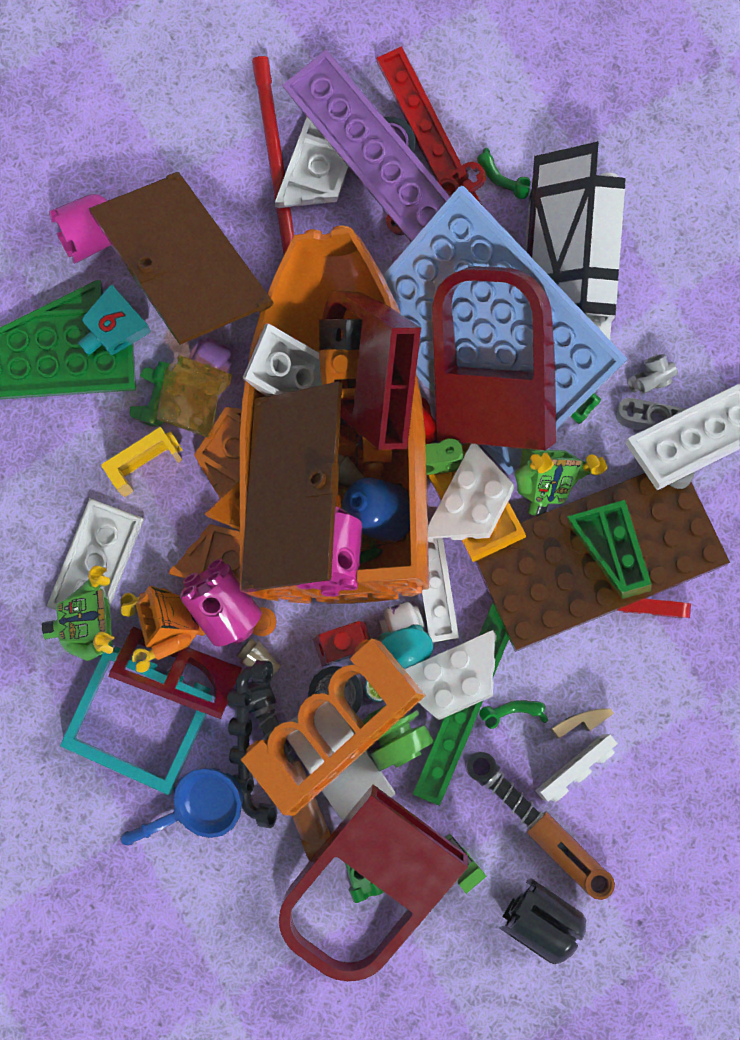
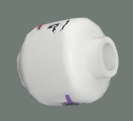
[379,602,424,633]

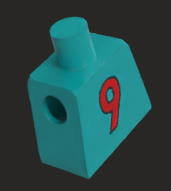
[77,285,151,355]

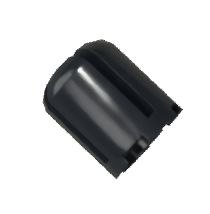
[499,878,587,964]

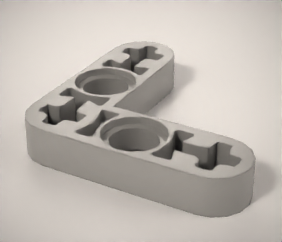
[616,398,695,489]

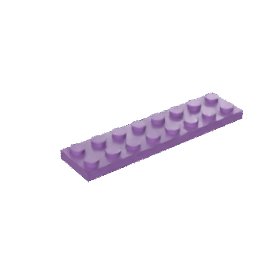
[282,49,450,242]

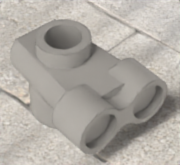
[627,354,678,394]

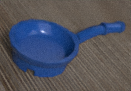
[120,768,243,846]

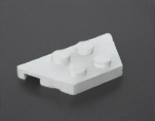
[275,117,349,208]
[428,444,514,542]
[404,630,497,720]

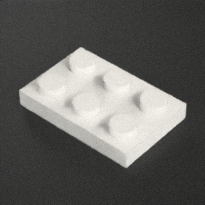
[535,734,618,802]

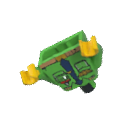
[515,449,607,516]
[42,565,114,661]

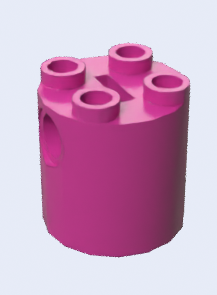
[296,507,362,597]
[180,559,262,647]

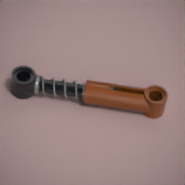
[248,681,331,861]
[465,752,615,900]

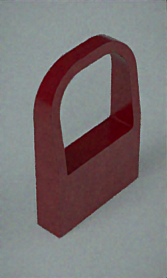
[432,266,556,451]
[319,291,421,450]
[279,784,468,982]

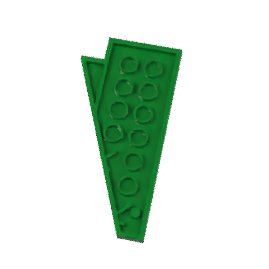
[0,280,136,400]

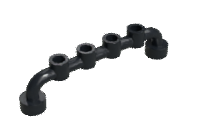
[227,660,277,828]

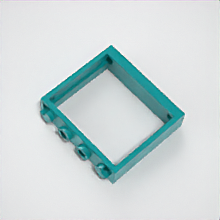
[60,646,215,795]

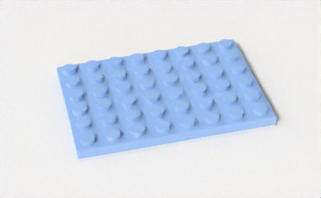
[383,186,628,475]

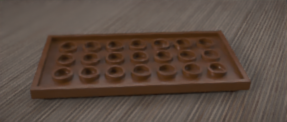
[475,473,730,652]

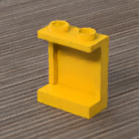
[101,427,183,497]

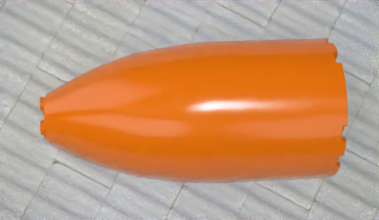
[240,225,429,604]

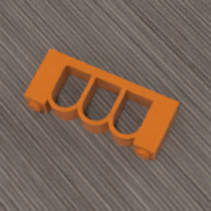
[241,638,426,816]

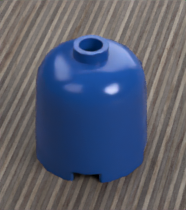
[342,477,410,542]

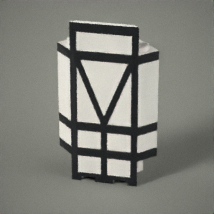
[525,141,626,340]

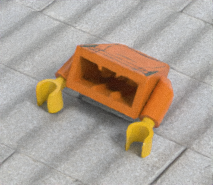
[120,586,205,673]

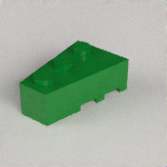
[567,500,652,599]

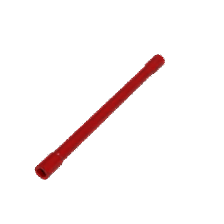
[252,56,295,256]

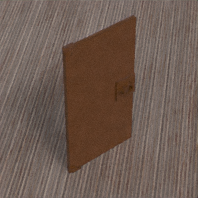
[89,172,274,345]
[241,381,342,593]

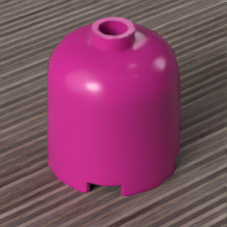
[49,194,111,264]

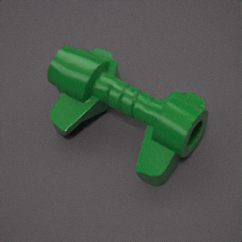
[129,361,177,427]

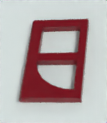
[108,626,242,719]

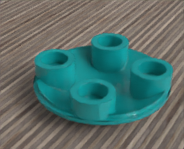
[378,624,433,669]

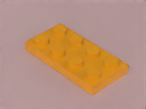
[427,443,526,562]

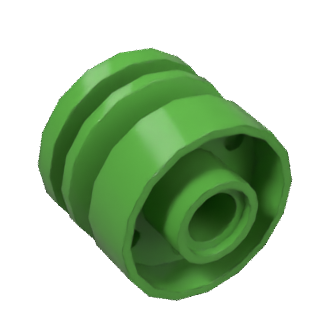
[362,705,434,771]

